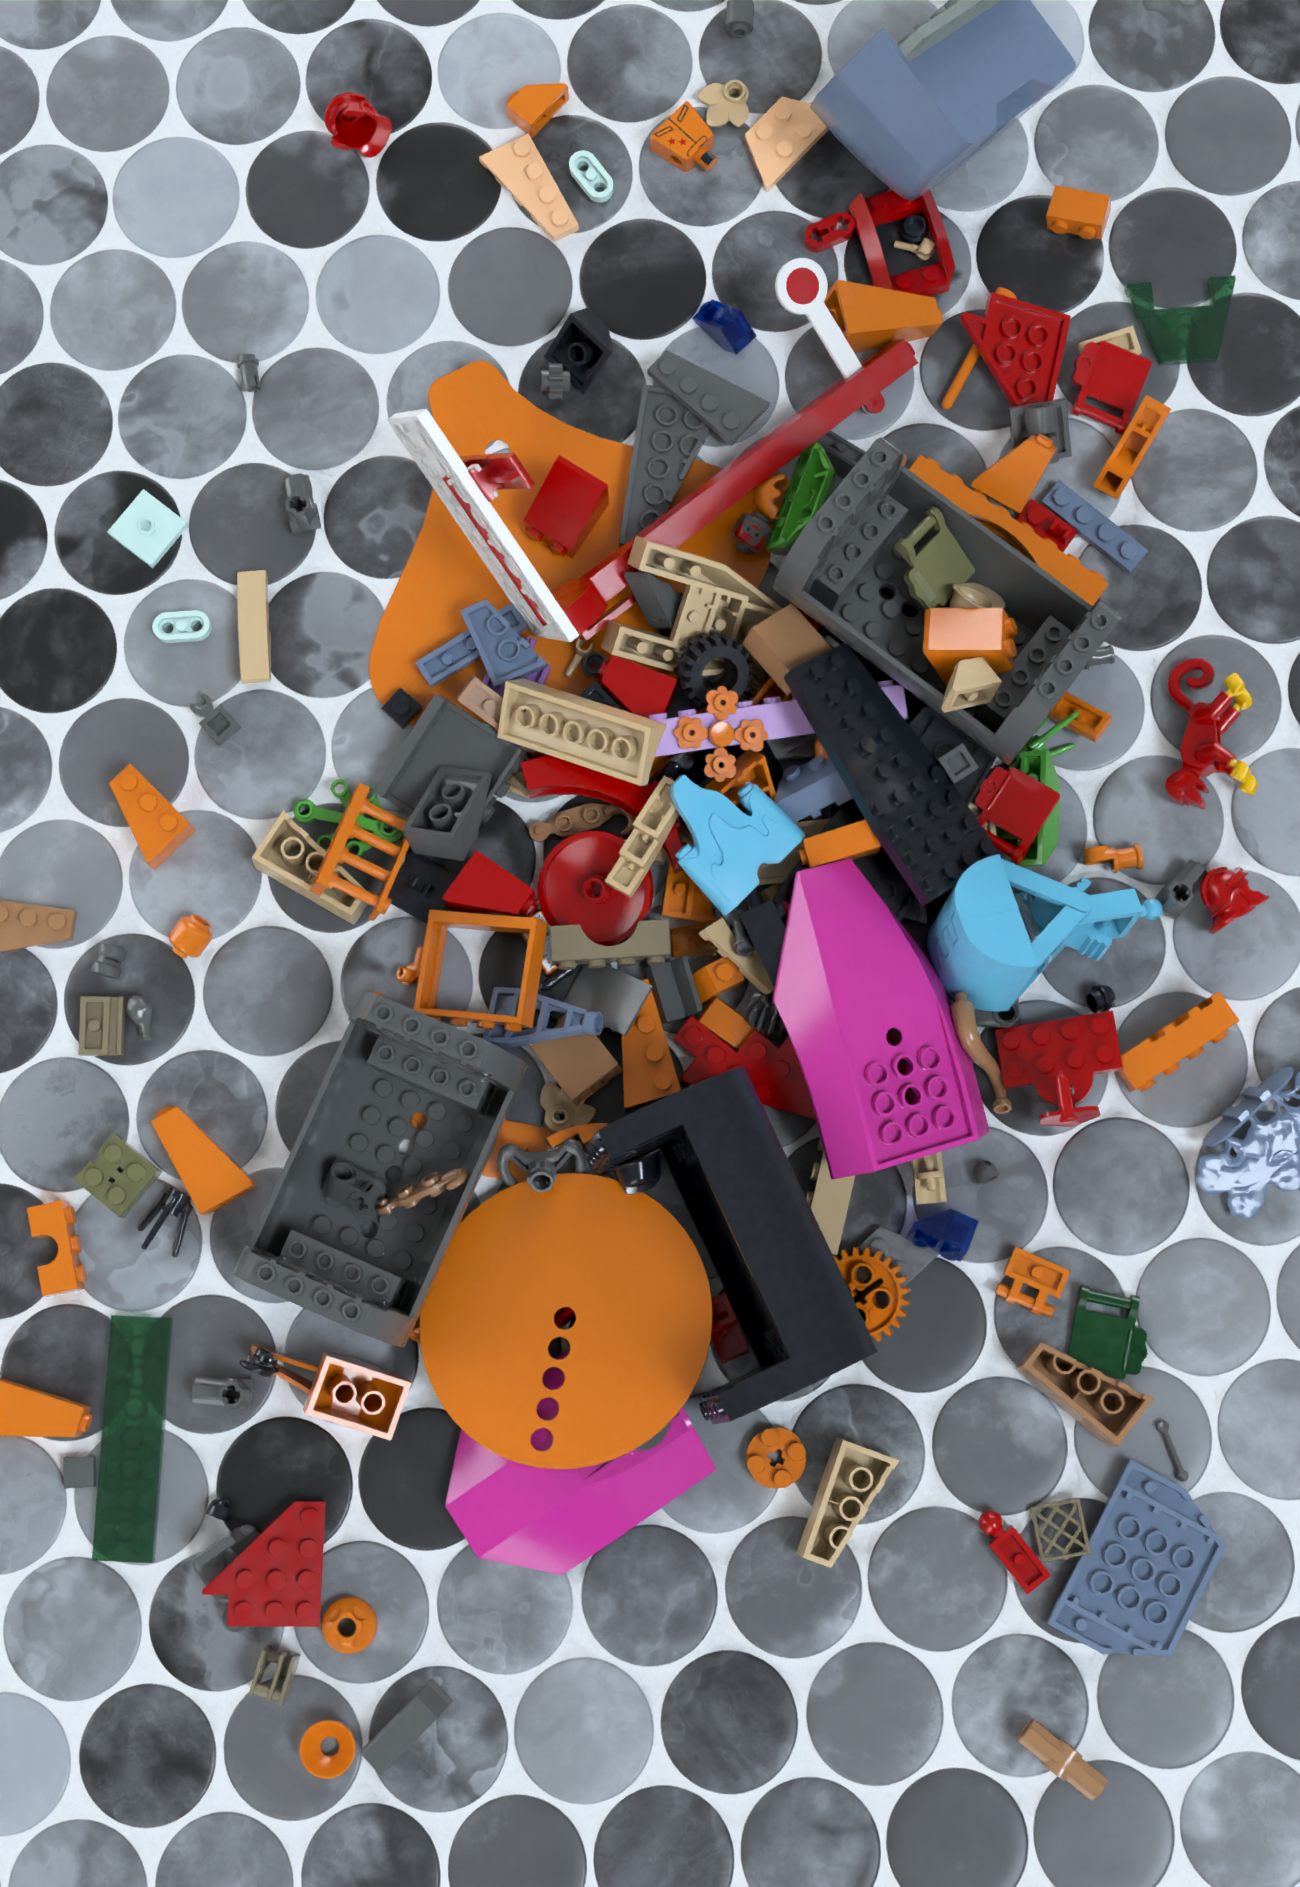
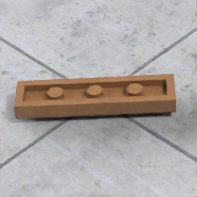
[456,675,547,758]

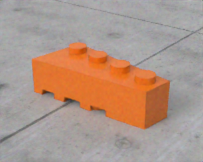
[1116,991,1240,1093]

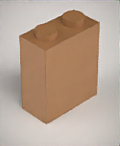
[742,603,832,696]
[530,1014,623,1107]

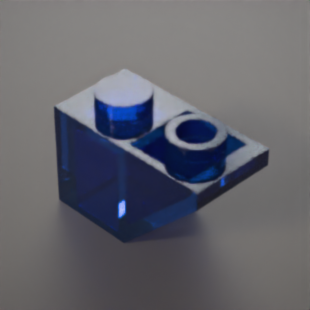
[692,299,756,355]
[905,1209,979,1262]

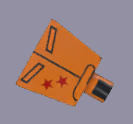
[650,101,718,172]

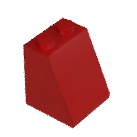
[523,455,609,559]
[598,655,677,719]
[442,850,538,918]

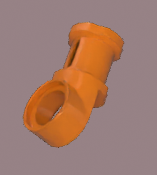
[1082,843,1143,873]

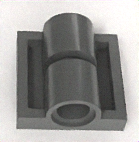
[1008,398,1072,464]

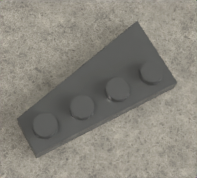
[647,350,770,446]

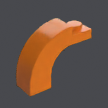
[1093,395,1171,500]

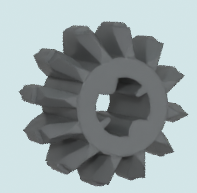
[744,992,788,1036]

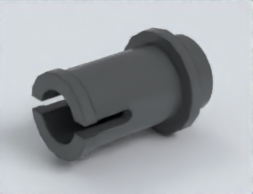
[237,354,261,392]
[1084,645,1115,670]

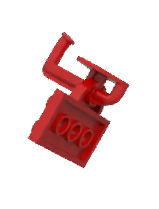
[995,1010,1123,1127]

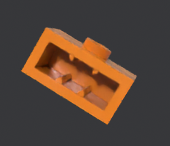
[1046,185,1111,239]

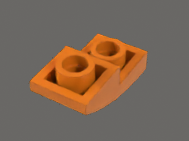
[698,996,766,1050]
[545,1123,607,1150]

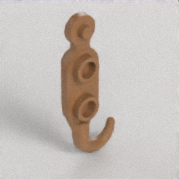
[529,803,636,842]
[375,1168,469,1215]

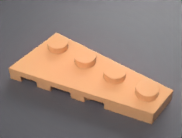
[479,133,579,242]

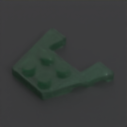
[1124,275,1236,366]

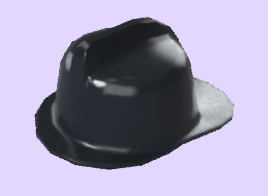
[607,1144,673,1195]

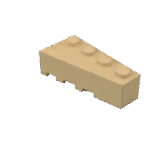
[252,810,368,925]
[806,1136,855,1255]
[796,1437,900,1568]

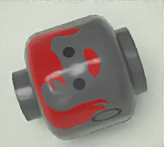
[730,511,773,555]

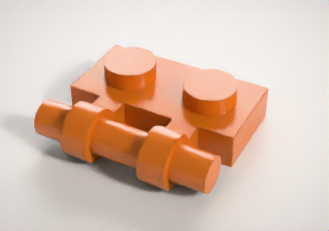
[995,1246,1071,1318]

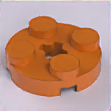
[746,1427,806,1489]

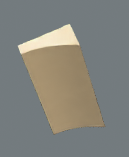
[497,678,667,786]

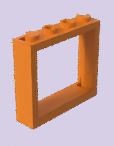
[414,909,548,1032]

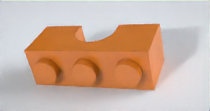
[27,1200,87,1297]

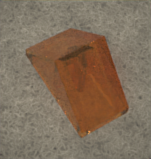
[670,920,718,958]

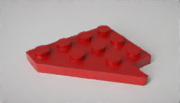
[959,292,1071,407]
[202,1501,326,1627]

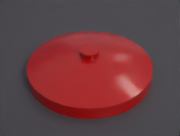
[538,831,654,946]

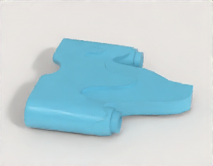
[670,775,806,915]

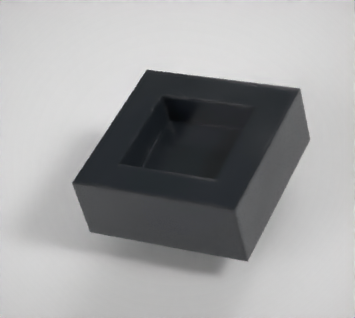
[381,687,423,730]

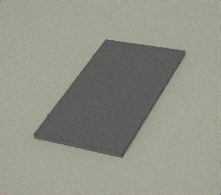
[564,964,653,1036]

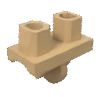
[911,1151,947,1205]

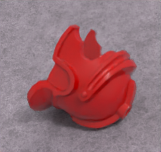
[324,92,392,158]
[1200,867,1269,934]

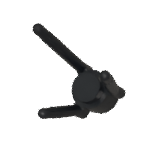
[138,1187,193,1257]

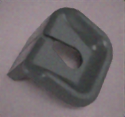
[193,1524,260,1604]

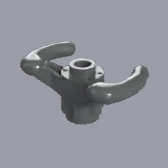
[498,1139,587,1192]

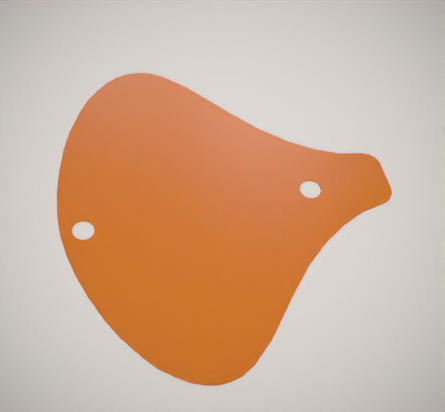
[369,361,774,733]

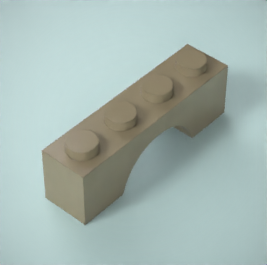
[550,919,671,970]

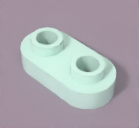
[569,150,614,203]
[152,610,212,643]

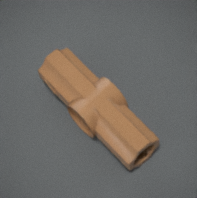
[1017,1719,1108,1801]

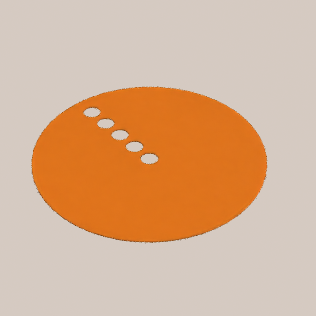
[420,1173,713,1470]

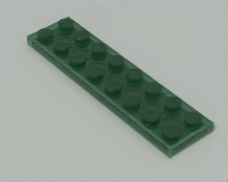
[92,1315,173,1563]

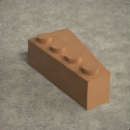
[1015,1342,1154,1447]

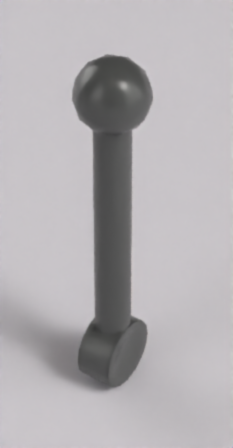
[1156,1421,1189,1482]

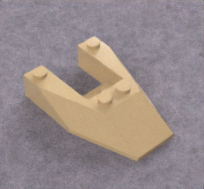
[601,536,783,676]

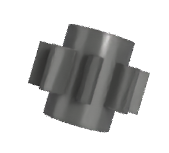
[541,363,570,399]

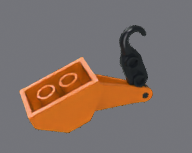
[239,1344,412,1441]

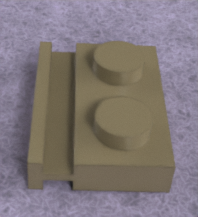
[78,996,126,1056]

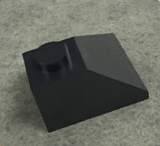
[544,307,613,394]

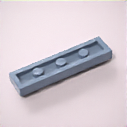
[1040,480,1148,575]
[415,603,528,689]

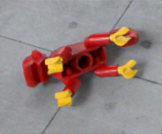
[1165,658,1258,810]

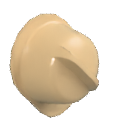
[949,583,1005,609]

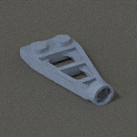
[483,987,604,1047]

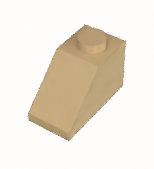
[941,657,1002,713]

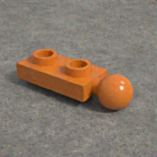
[1047,692,1112,743]

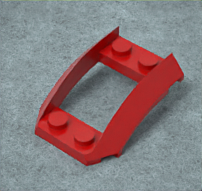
[848,190,955,297]

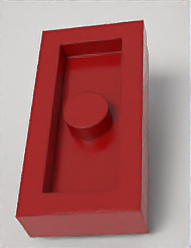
[1016,498,1078,552]

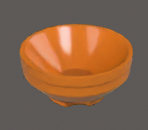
[322,1596,378,1654]
[299,1720,356,1779]

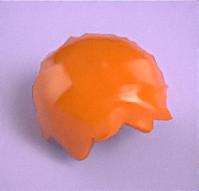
[754,473,790,520]

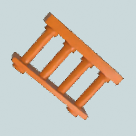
[309,783,410,921]

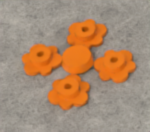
[673,686,768,782]

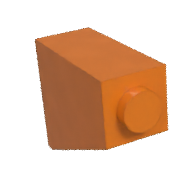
[970,434,1058,513]
[798,820,881,868]

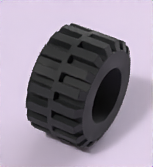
[674,631,754,709]

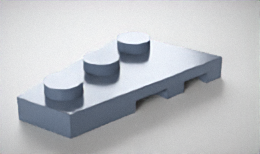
[460,599,548,690]

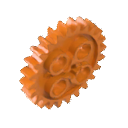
[833,1246,911,1342]

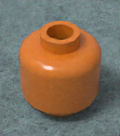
[169,914,213,959]

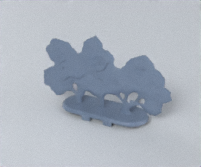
[1195,1067,1300,1219]

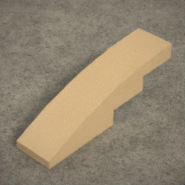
[237,570,271,684]
[605,776,679,898]

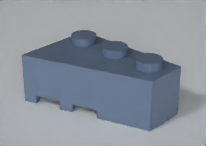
[774,756,853,823]

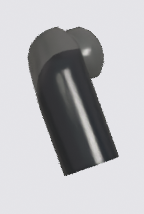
[654,752,694,782]

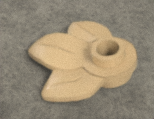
[697,80,749,128]
[540,1081,596,1133]

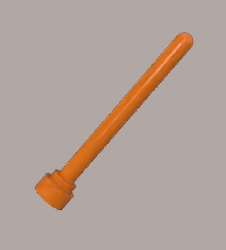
[941,287,1017,410]

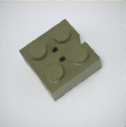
[74,1133,162,1218]

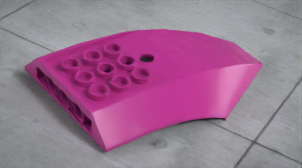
[772,858,989,1179]

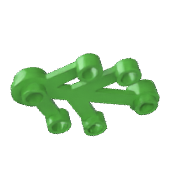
[293,779,404,857]

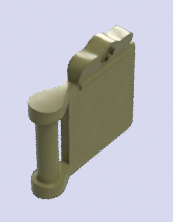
[894,506,975,609]

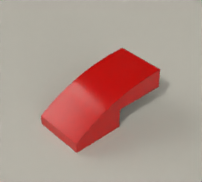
[711,1293,749,1364]

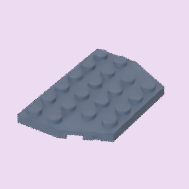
[1046,1458,1226,1657]

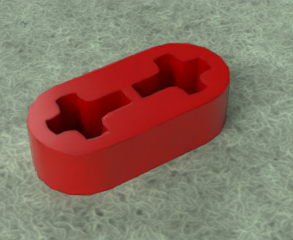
[804,212,855,253]

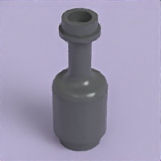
[719,898,755,957]

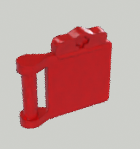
[1070,341,1152,435]
[975,767,1061,865]

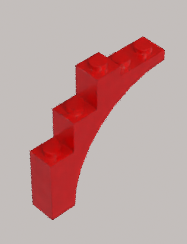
[520,755,686,873]

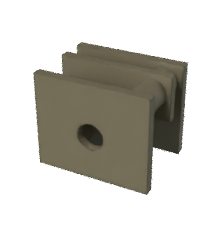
[248,1645,301,1706]

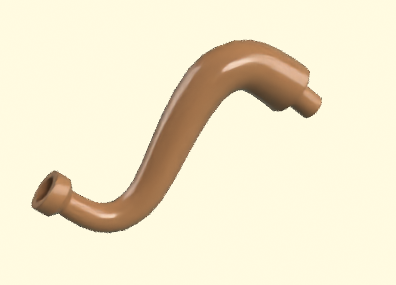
[950,992,1012,1114]

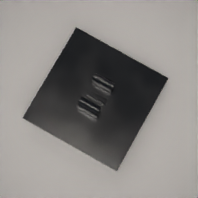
[388,850,458,924]

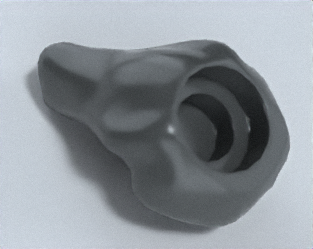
[125,995,153,1041]

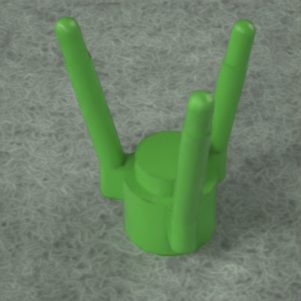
[1020,711,1079,757]

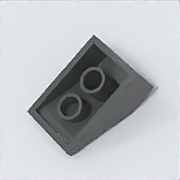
[402,766,492,861]

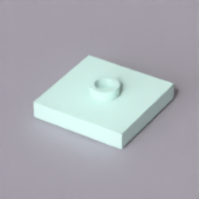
[107,489,189,568]

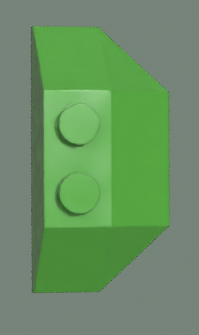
[765,442,835,552]
[996,749,1060,867]

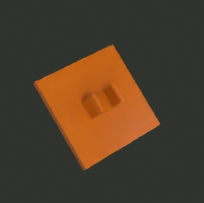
[482,1120,552,1183]

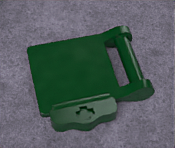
[1068,1285,1148,1379]

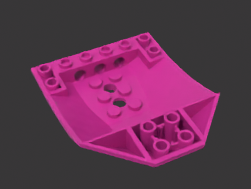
[445,1348,717,1575]

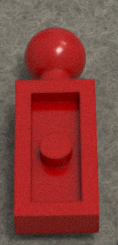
[978,1510,1051,1594]

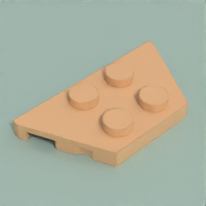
[744,96,829,192]

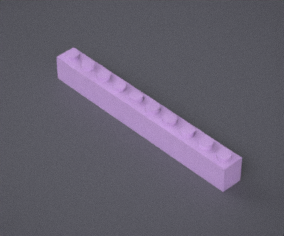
[649,680,908,757]

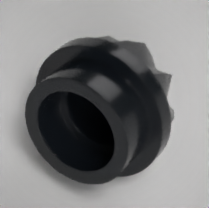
[1085,985,1116,1013]

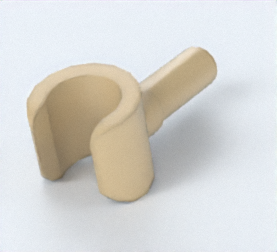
[894,238,935,261]
[564,638,593,678]

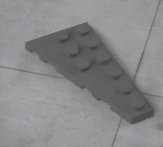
[619,384,711,548]

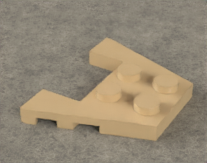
[699,882,784,995]

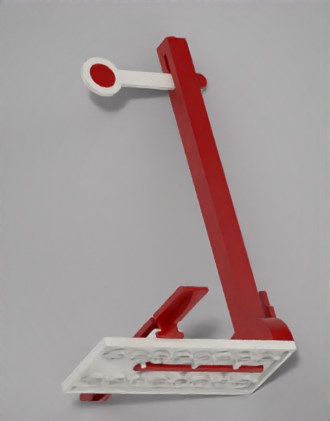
[387,258,918,642]

